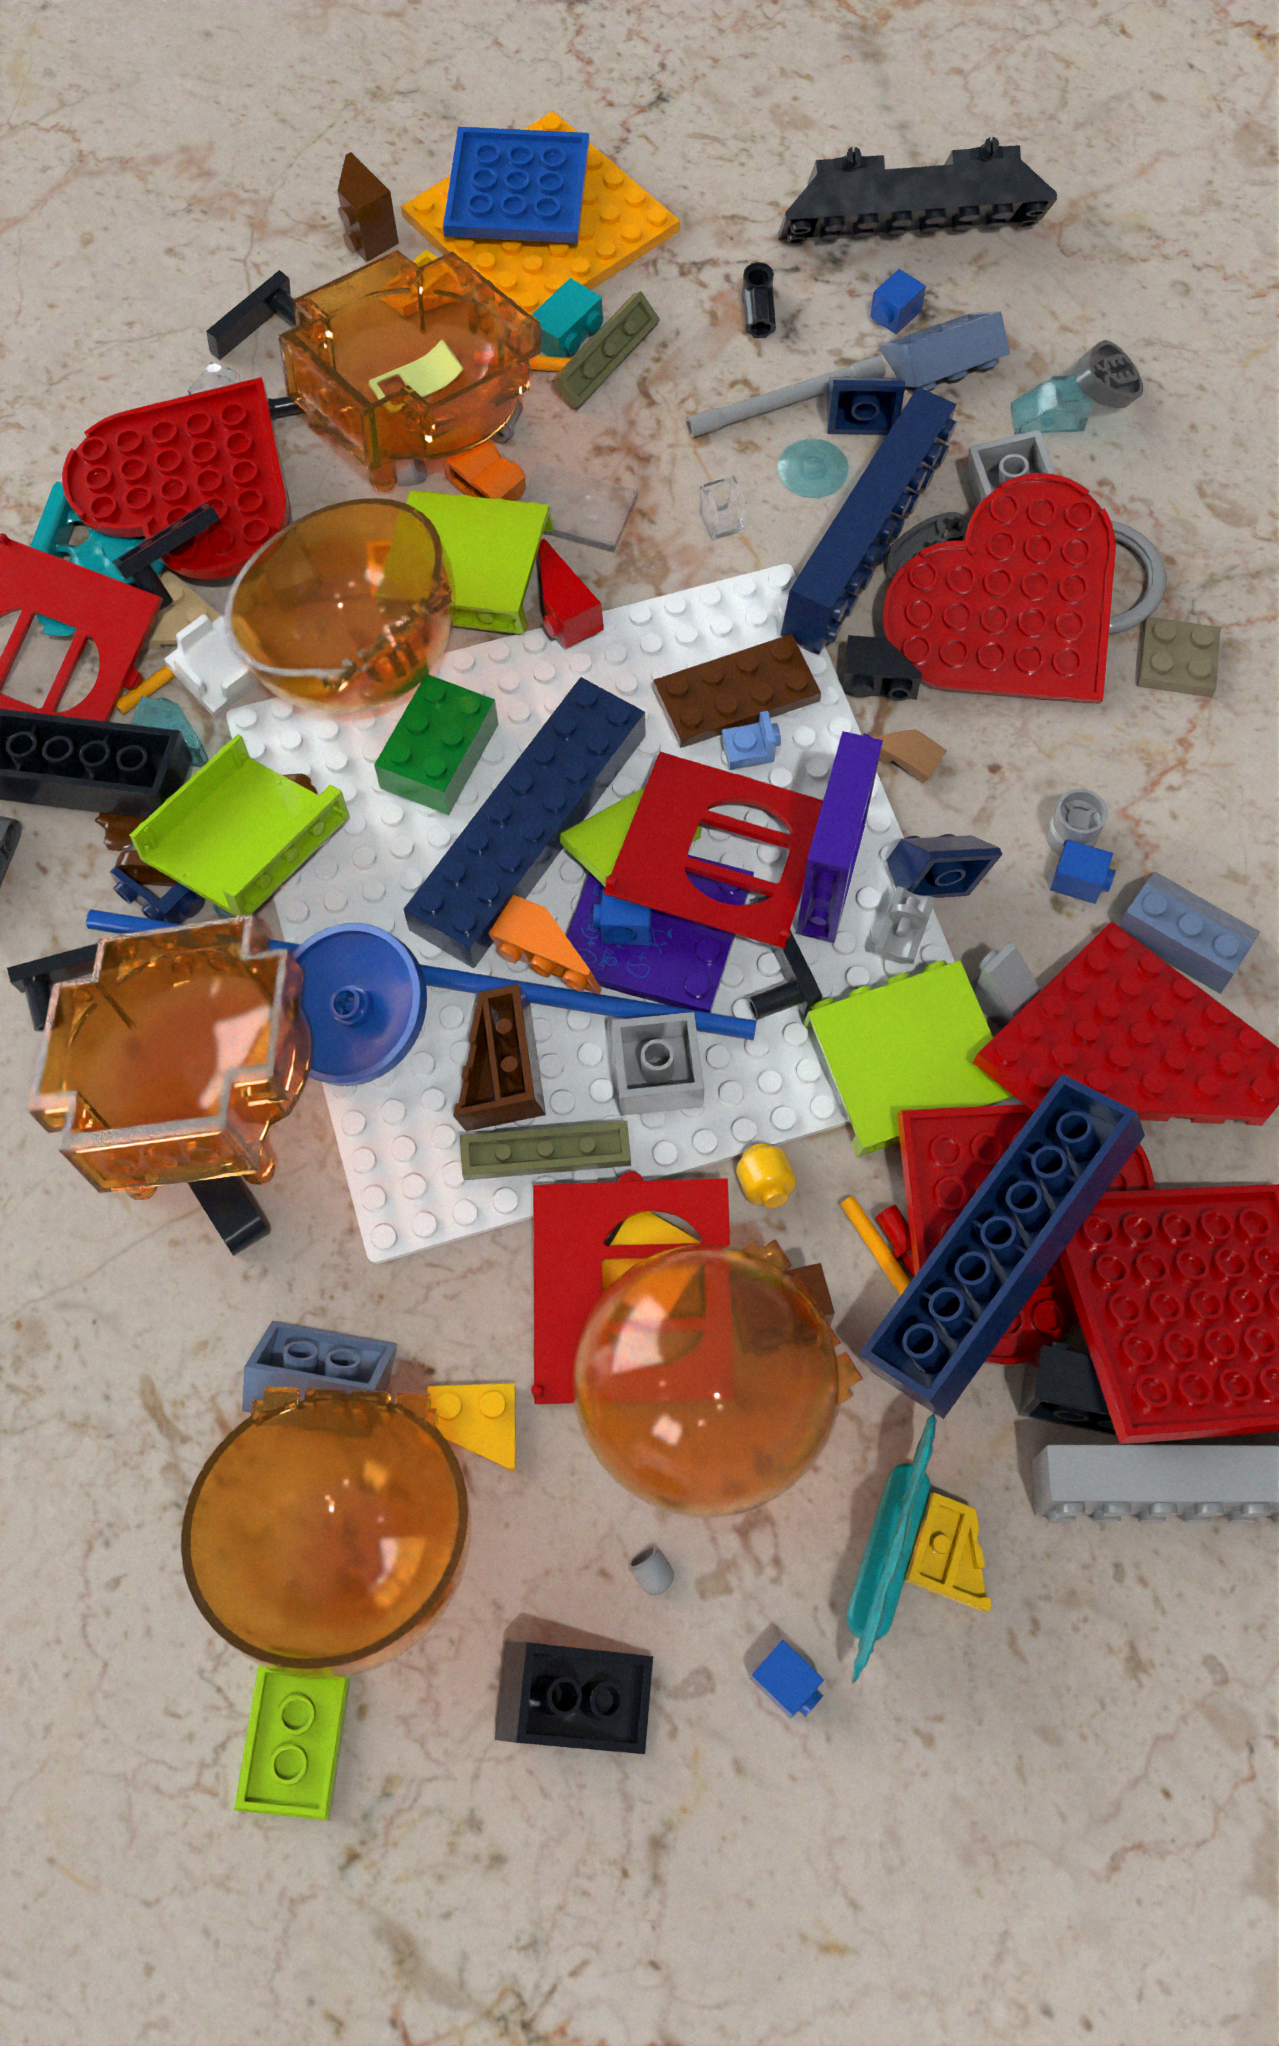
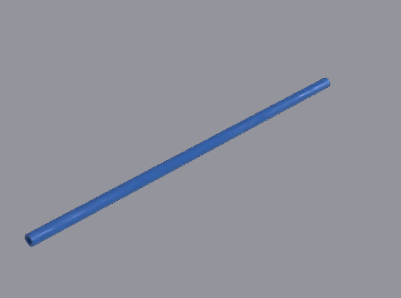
[86,909,757,1041]

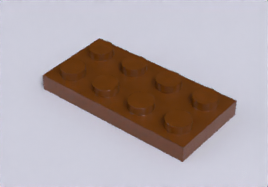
[653,634,821,748]

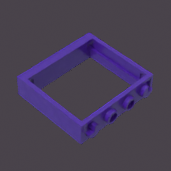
[796,731,883,943]

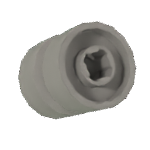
[1046,789,1108,856]

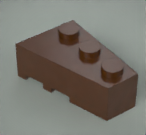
[453,984,546,1132]

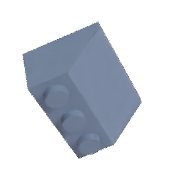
[880,311,1010,390]
[1119,872,1260,994]
[242,1321,397,1435]

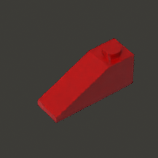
[539,538,604,648]

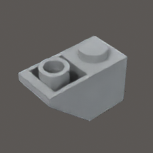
[972,942,1040,1029]

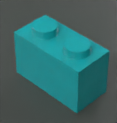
[526,278,604,358]

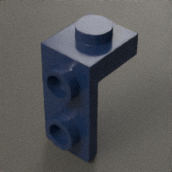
[109,866,206,924]

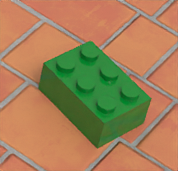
[374,674,498,815]

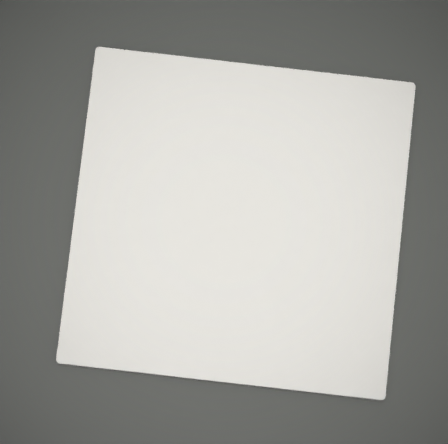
[226,564,955,1264]

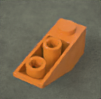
[488,895,602,995]

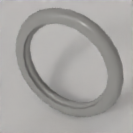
[1109,520,1167,634]

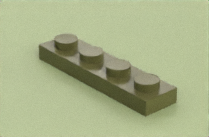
[551,291,660,409]
[460,1121,631,1181]

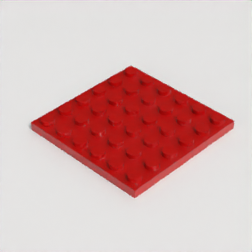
[1059,1184,1279,1444]

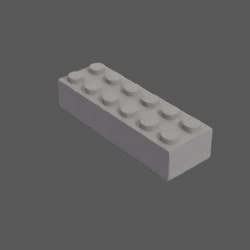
[1031,1445,1279,1524]

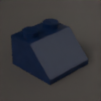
[827,376,905,435]
[886,834,1002,898]

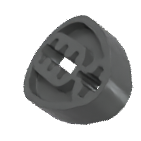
[1075,340,1143,408]
[886,512,969,583]

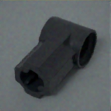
[742,262,776,338]

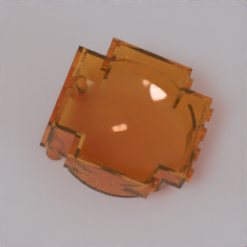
[278,250,542,492]
[28,914,313,1200]

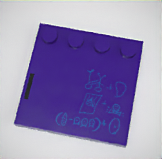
[567,854,754,1013]

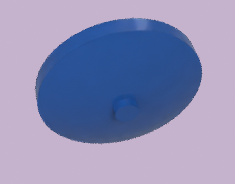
[271,923,427,1086]

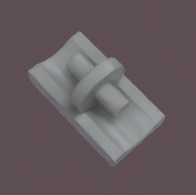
[875,886,936,964]

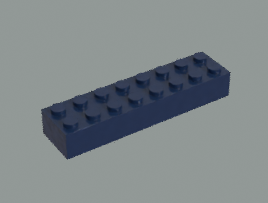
[780,387,957,654]
[403,677,646,969]
[858,1074,1145,1420]

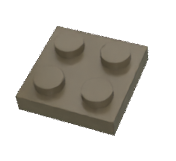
[1137,617,1221,697]

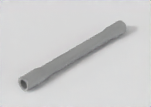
[686,355,886,438]

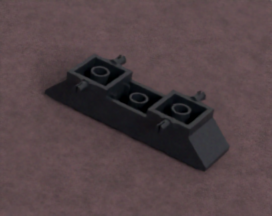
[778,137,1057,244]

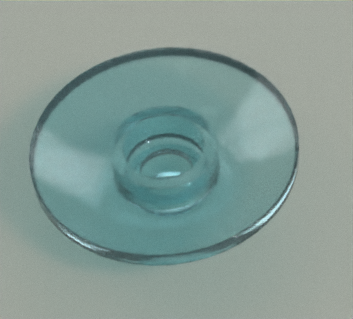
[778,439,849,498]

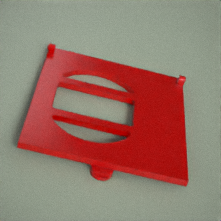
[0,533,163,722]
[603,751,823,949]
[531,1171,736,1404]

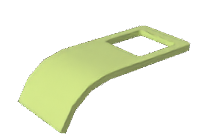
[368,339,464,412]

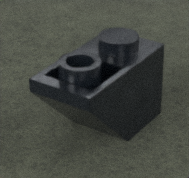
[842,635,922,701]

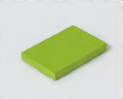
[560,786,702,887]
[234,1662,352,1820]

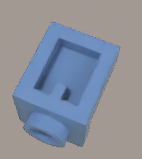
[721,711,781,770]

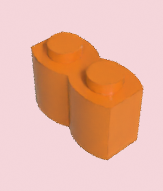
[444,437,526,501]

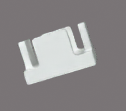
[164,614,272,718]

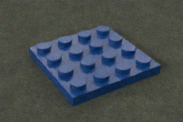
[443,127,590,243]

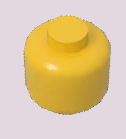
[736,1143,797,1208]

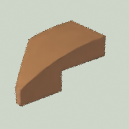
[872,729,947,783]

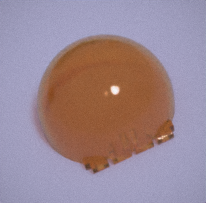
[224,498,456,714]
[572,1239,863,1518]
[181,1386,472,1680]

